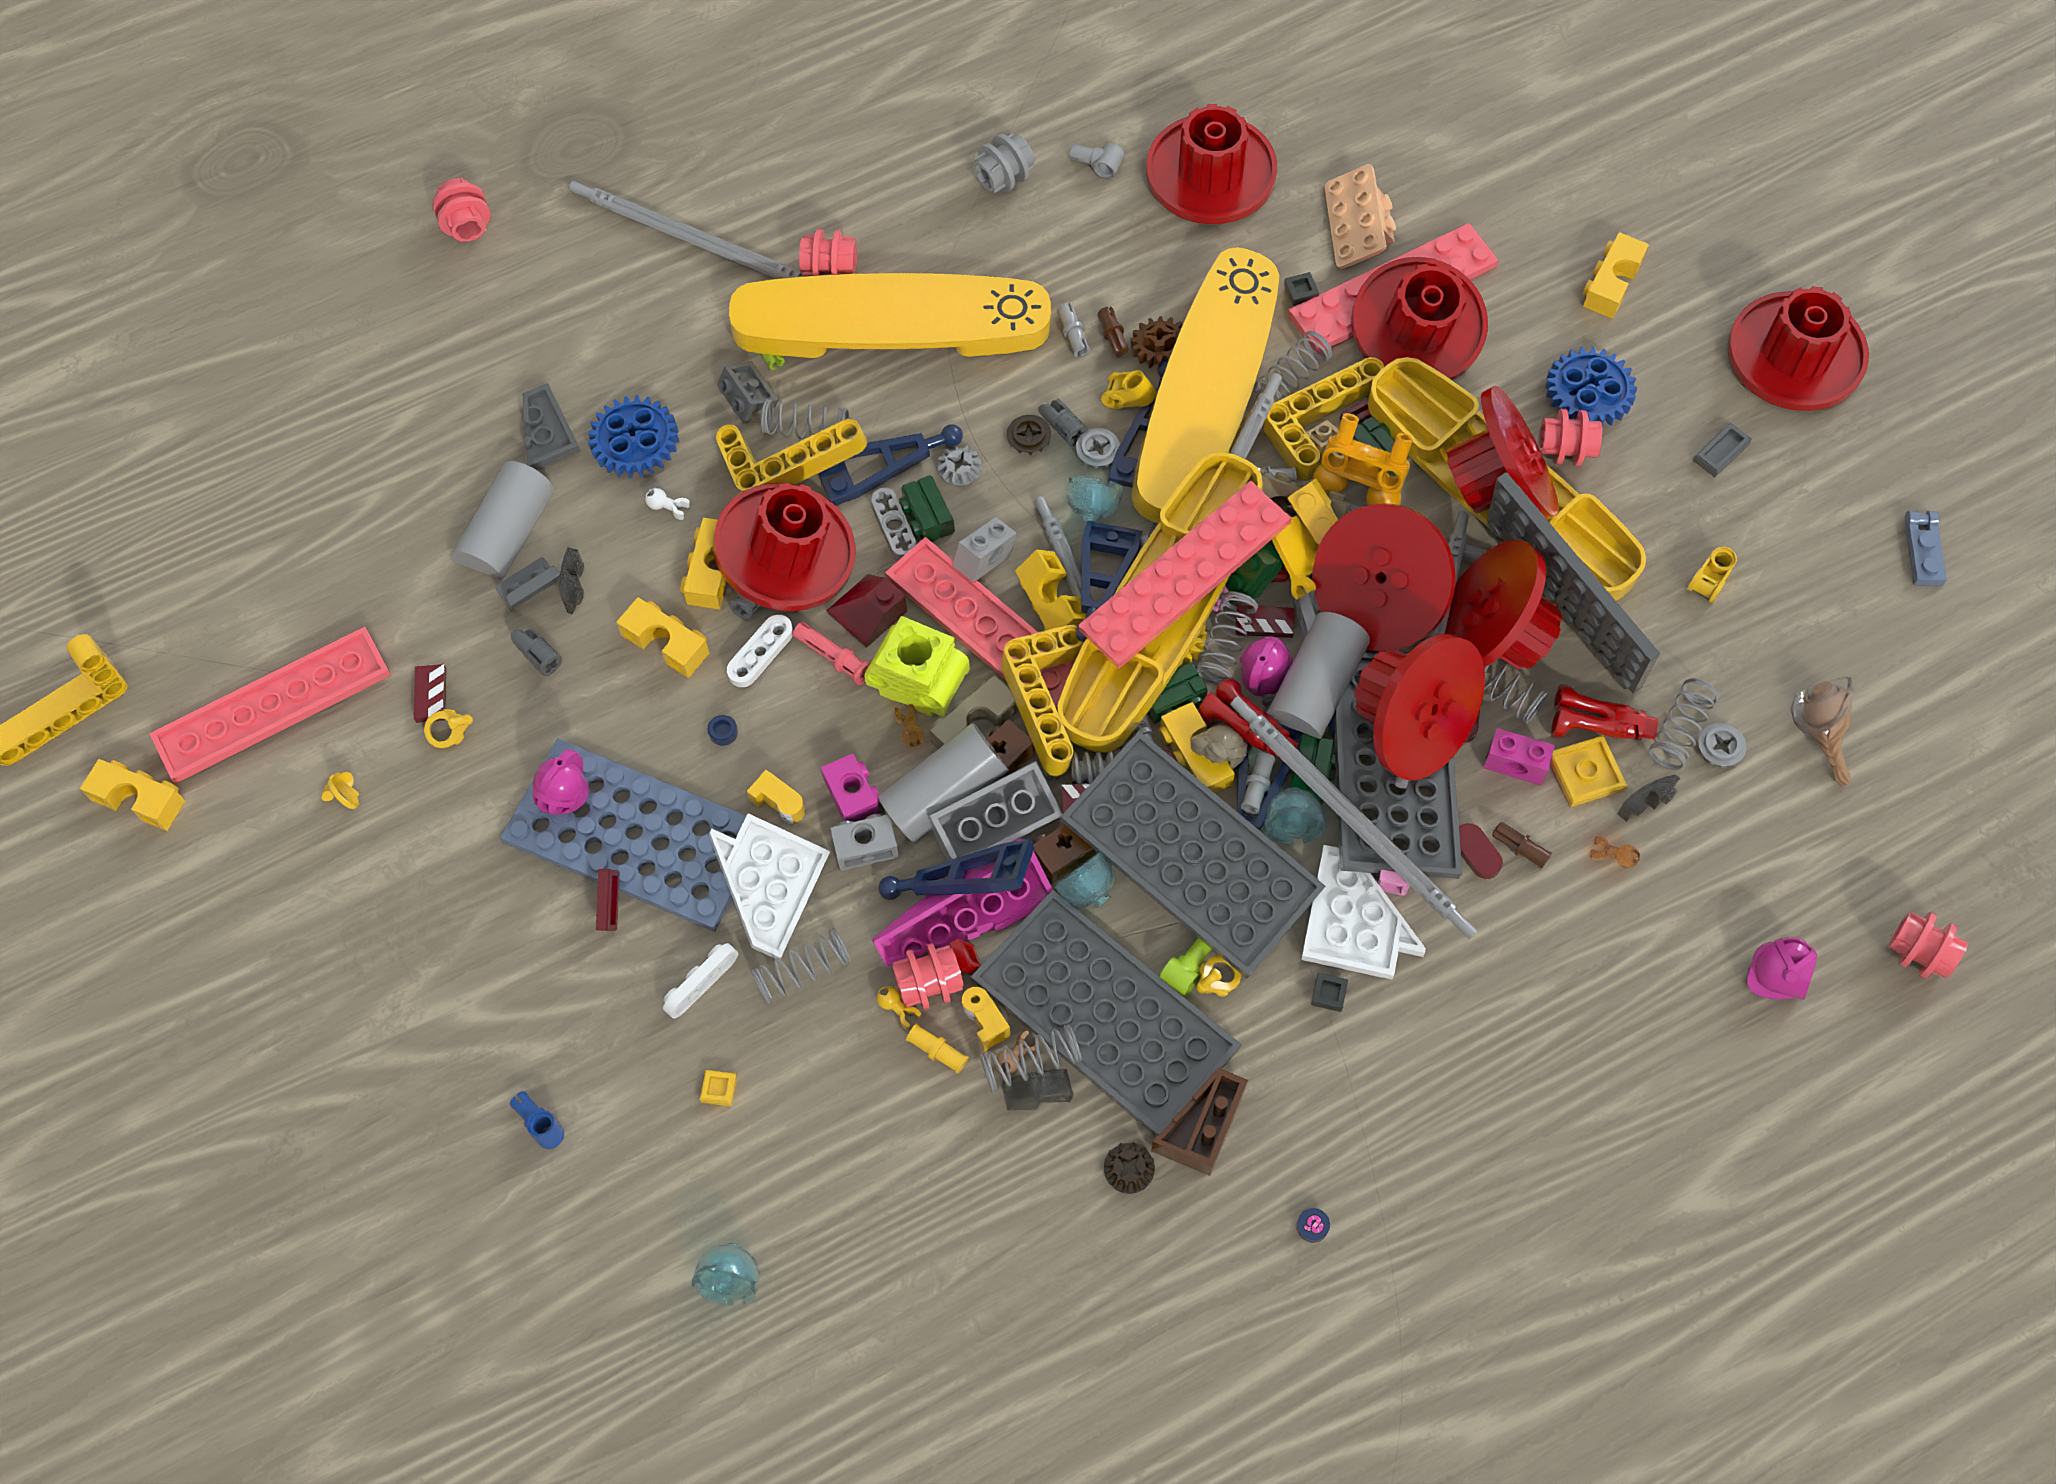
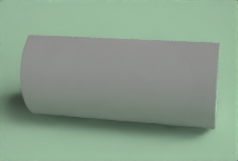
[451,461,554,580]
[1266,612,1370,739]
[878,723,1009,843]
[928,762,1063,861]

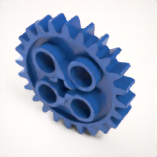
[1545,347,1637,426]
[588,395,679,478]

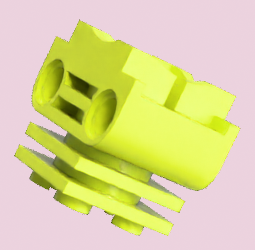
[864,616,970,717]

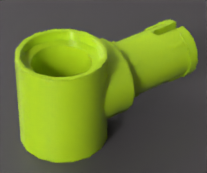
[1159,938,1212,997]

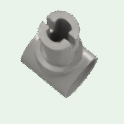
[1070,143,1125,179]

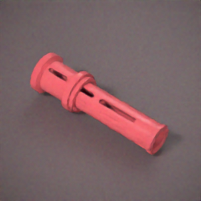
[793,621,870,685]

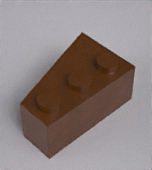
[1151,1068,1248,1176]

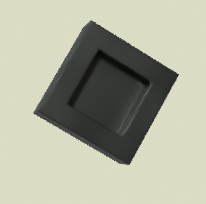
[1284,272,1319,306]
[1311,973,1348,1012]

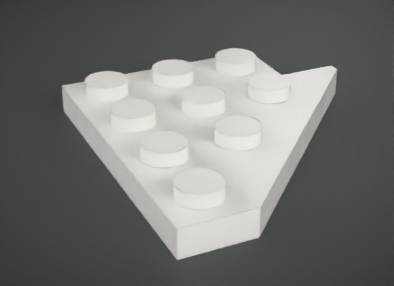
[709,814,830,959]
[1301,845,1426,980]

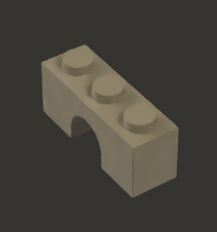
[930,675,1019,749]

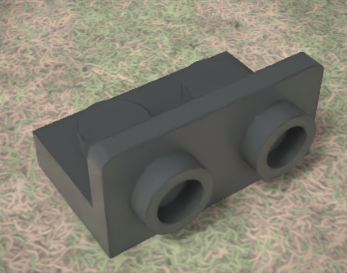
[718,361,779,423]
[496,557,560,611]

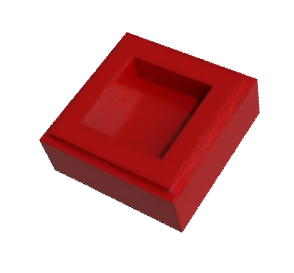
[950,938,981,975]

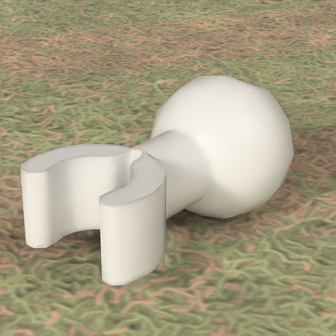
[645,488,690,520]

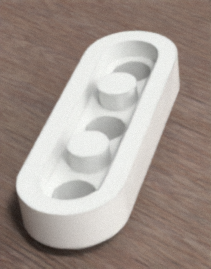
[727,615,793,687]
[663,943,738,1019]

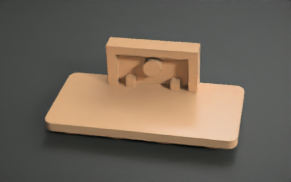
[1324,164,1396,269]

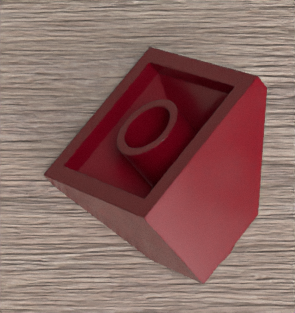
[826,574,907,648]

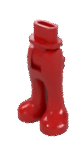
[1198,678,1298,760]
[1551,684,1658,741]

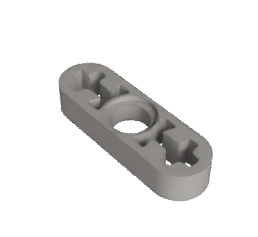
[871,488,916,561]

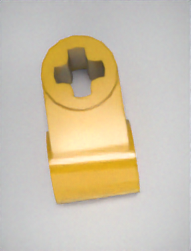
[1101,370,1157,409]
[1687,547,1737,604]

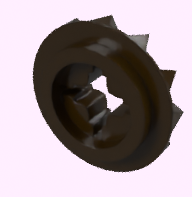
[1007,415,1051,456]
[1104,1142,1155,1194]

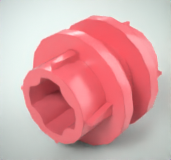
[432,177,491,243]
[799,229,857,276]
[1539,409,1602,467]
[1888,912,1968,979]
[892,943,964,1010]

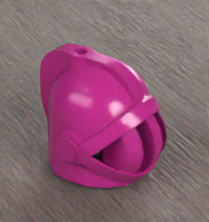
[1239,637,1292,697]
[532,749,589,815]
[1746,937,1817,1000]

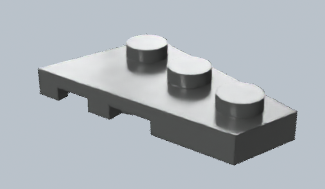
[522,383,580,470]

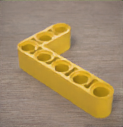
[1263,357,1384,480]
[716,419,867,492]
[1000,625,1083,776]
[0,634,128,766]

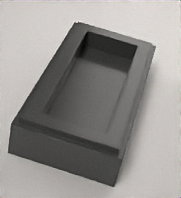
[1693,422,1752,478]

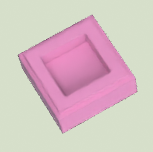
[1377,870,1410,896]

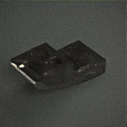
[560,547,584,614]
[1617,775,1680,822]
[1001,1069,1074,1110]

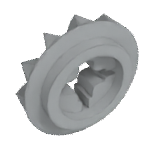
[1076,428,1120,469]
[937,445,982,486]
[1697,723,1746,769]

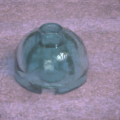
[1066,476,1124,522]
[1264,788,1325,844]
[1055,852,1116,908]
[691,1243,759,1305]

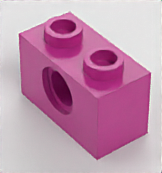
[1483,728,1555,785]
[821,753,880,822]

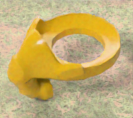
[424,709,473,749]
[321,772,360,809]
[1196,955,1241,997]

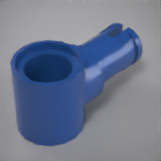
[510,1091,564,1149]

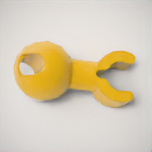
[876,986,921,1030]

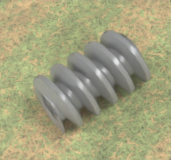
[1071,751,1114,784]

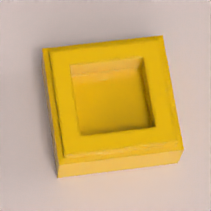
[699,1070,738,1107]

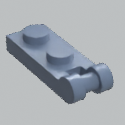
[1905,511,1947,586]

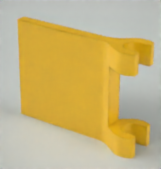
[1272,515,1319,600]

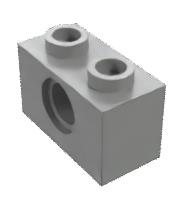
[953,517,1017,582]
[830,814,899,871]

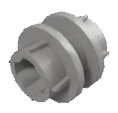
[973,133,1035,193]

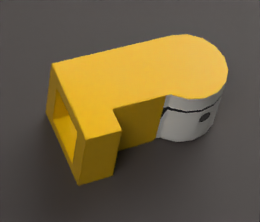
[747,770,805,824]
[962,987,1011,1052]

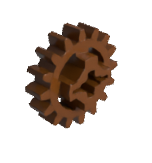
[1131,316,1182,368]

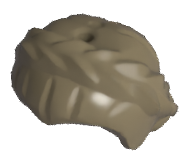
[1190,725,1247,769]

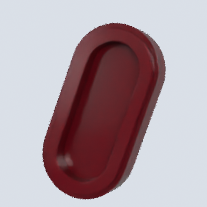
[1459,823,1503,879]

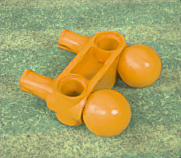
[1313,413,1413,505]

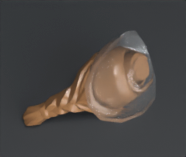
[1790,677,1854,786]

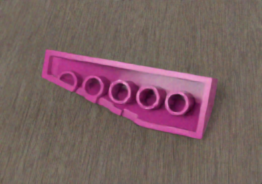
[872,838,1053,966]

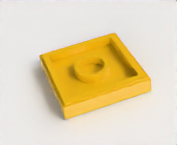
[1550,735,1628,807]

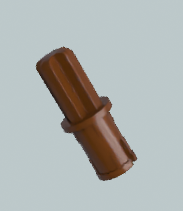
[1097,307,1129,357]
[1492,822,1552,869]

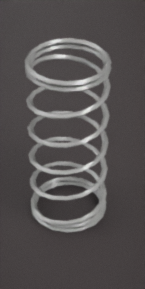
[1254,331,1332,400]
[761,399,849,439]
[1196,591,1258,684]
[1484,665,1548,724]
[1648,678,1720,770]
[751,928,851,1005]
[980,1023,1082,1093]

